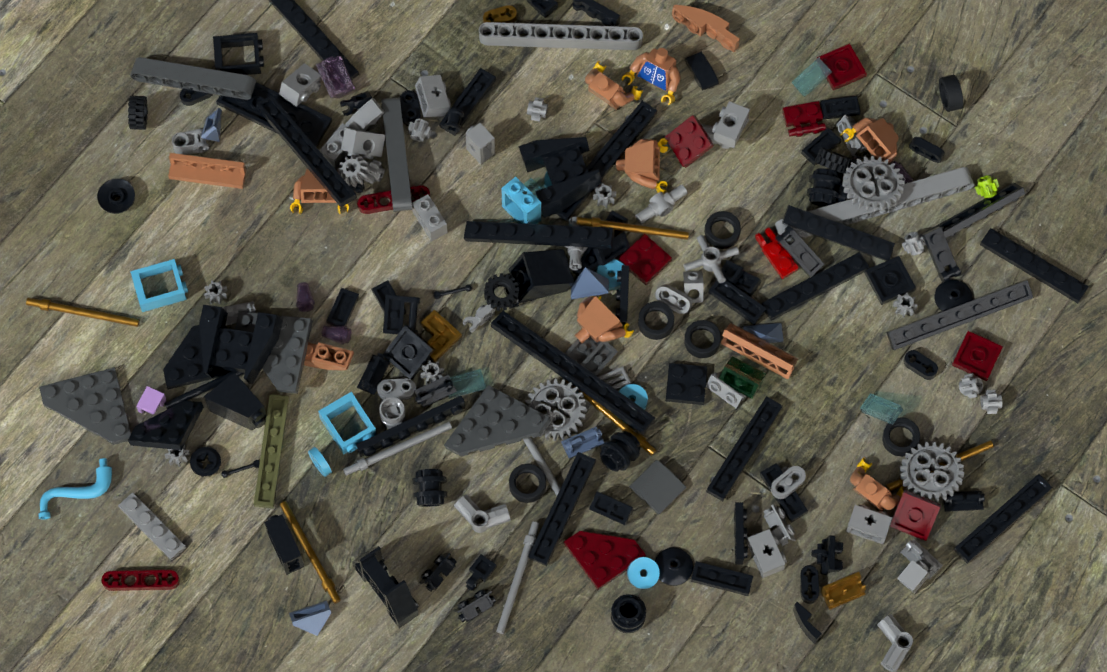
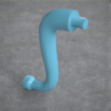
[38,458,112,520]

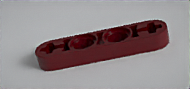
[358,185,430,214]
[101,570,180,591]

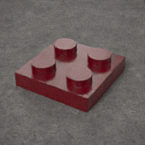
[816,43,867,91]
[665,115,714,168]
[618,234,672,285]
[952,331,1003,381]
[890,490,941,541]

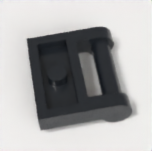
[383,295,420,335]

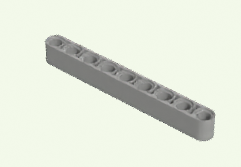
[479,22,643,50]

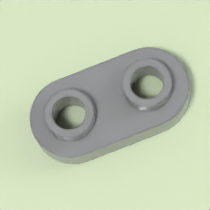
[655,284,692,314]
[377,379,416,400]
[771,466,806,499]

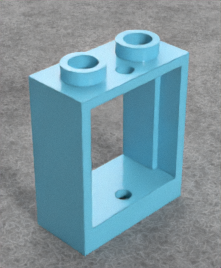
[501,176,541,224]
[130,259,188,312]
[318,392,377,455]

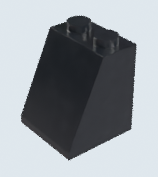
[508,249,574,303]
[204,372,266,430]

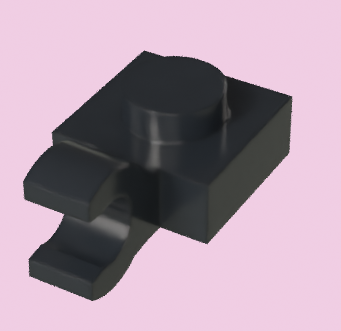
[340,91,372,116]
[466,554,497,591]

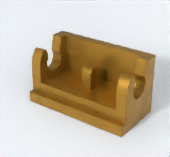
[821,572,866,610]

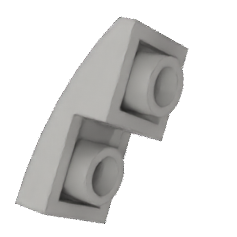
[345,98,384,131]

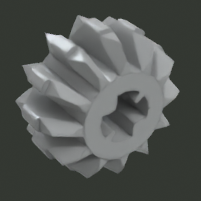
[337,154,371,187]

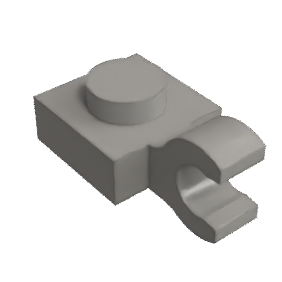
[463,304,495,333]

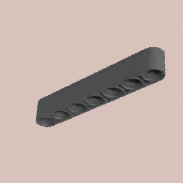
[130,57,256,100]
[381,97,412,212]

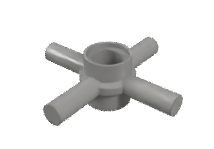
[683,235,739,283]

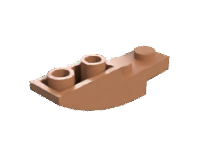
[672,5,740,52]
[304,342,354,371]

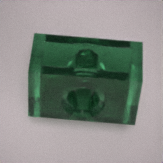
[719,356,766,399]

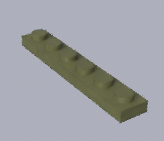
[254,394,289,509]

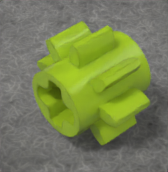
[975,175,1000,198]

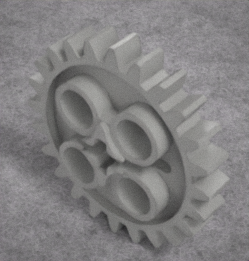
[842,156,905,212]
[525,379,587,441]
[900,442,964,502]

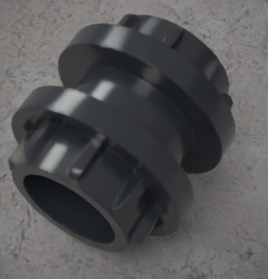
[807,168,842,207]
[600,431,641,472]
[412,469,447,507]
[611,594,646,633]

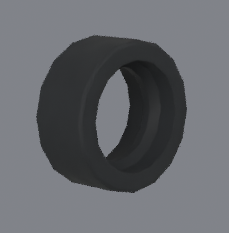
[939,74,963,112]
[704,211,741,249]
[638,301,675,340]
[684,320,721,358]
[882,417,920,457]
[509,463,546,503]

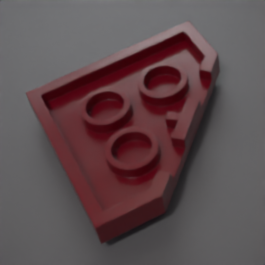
[564,531,646,590]

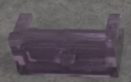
[316,56,355,99]

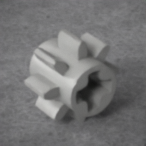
[527,97,548,122]
[408,119,432,142]
[365,159,385,184]
[593,183,616,208]
[902,232,926,255]
[204,280,228,304]
[893,293,918,318]
[421,361,444,384]
[959,373,983,398]
[980,390,1002,414]
[165,445,190,467]

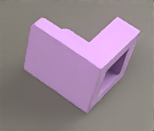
[136,386,166,414]

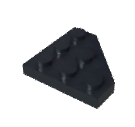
[163,325,224,390]
[128,401,204,450]

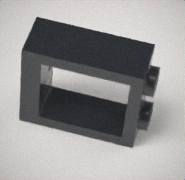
[213,33,264,75]
[264,514,304,575]

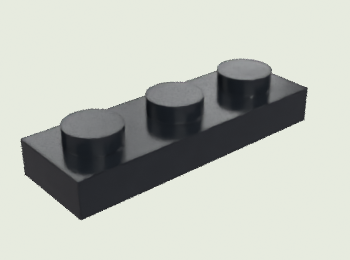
[615,265,629,325]
[709,280,766,325]
[760,463,808,523]
[734,502,748,565]
[691,561,753,596]

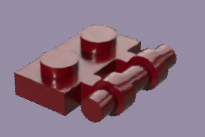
[782,101,826,137]

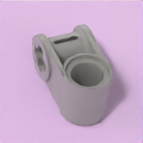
[172,129,209,155]

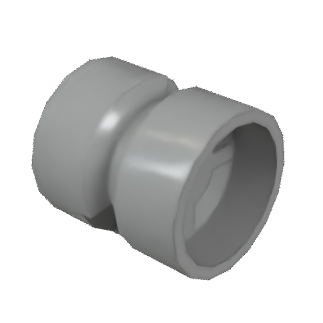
[379,397,406,429]

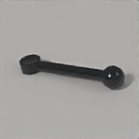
[433,284,472,299]
[221,460,260,478]

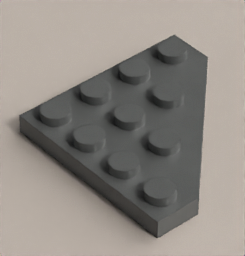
[235,312,313,394]
[39,367,131,445]
[444,385,551,457]

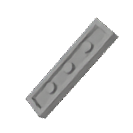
[118,492,186,561]

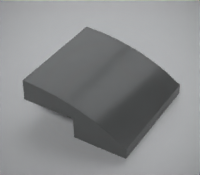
[564,337,618,375]
[629,460,686,514]

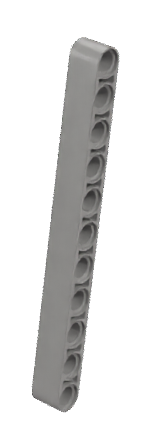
[775,167,974,242]

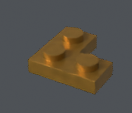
[421,310,462,362]

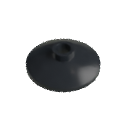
[97,179,135,214]
[934,279,973,311]
[655,547,693,586]

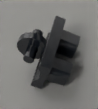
[811,535,843,575]

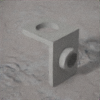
[683,271,703,303]

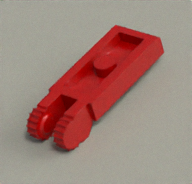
[755,227,799,279]

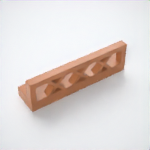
[168,153,246,189]
[721,323,798,379]

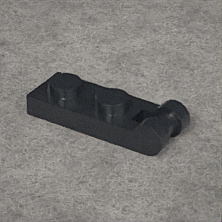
[572,0,620,27]
[775,225,824,277]
[922,227,961,283]

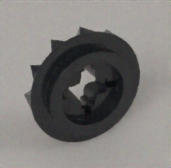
[190,447,221,478]

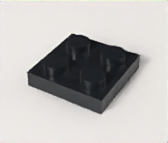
[864,256,916,305]
[383,325,435,379]
[665,363,707,405]

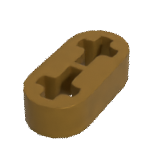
[483,5,517,23]

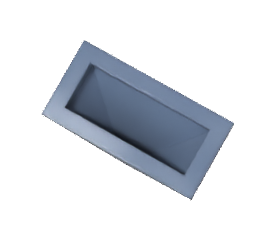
[201,108,222,142]
[570,267,609,300]
[743,323,784,343]
[289,601,331,636]

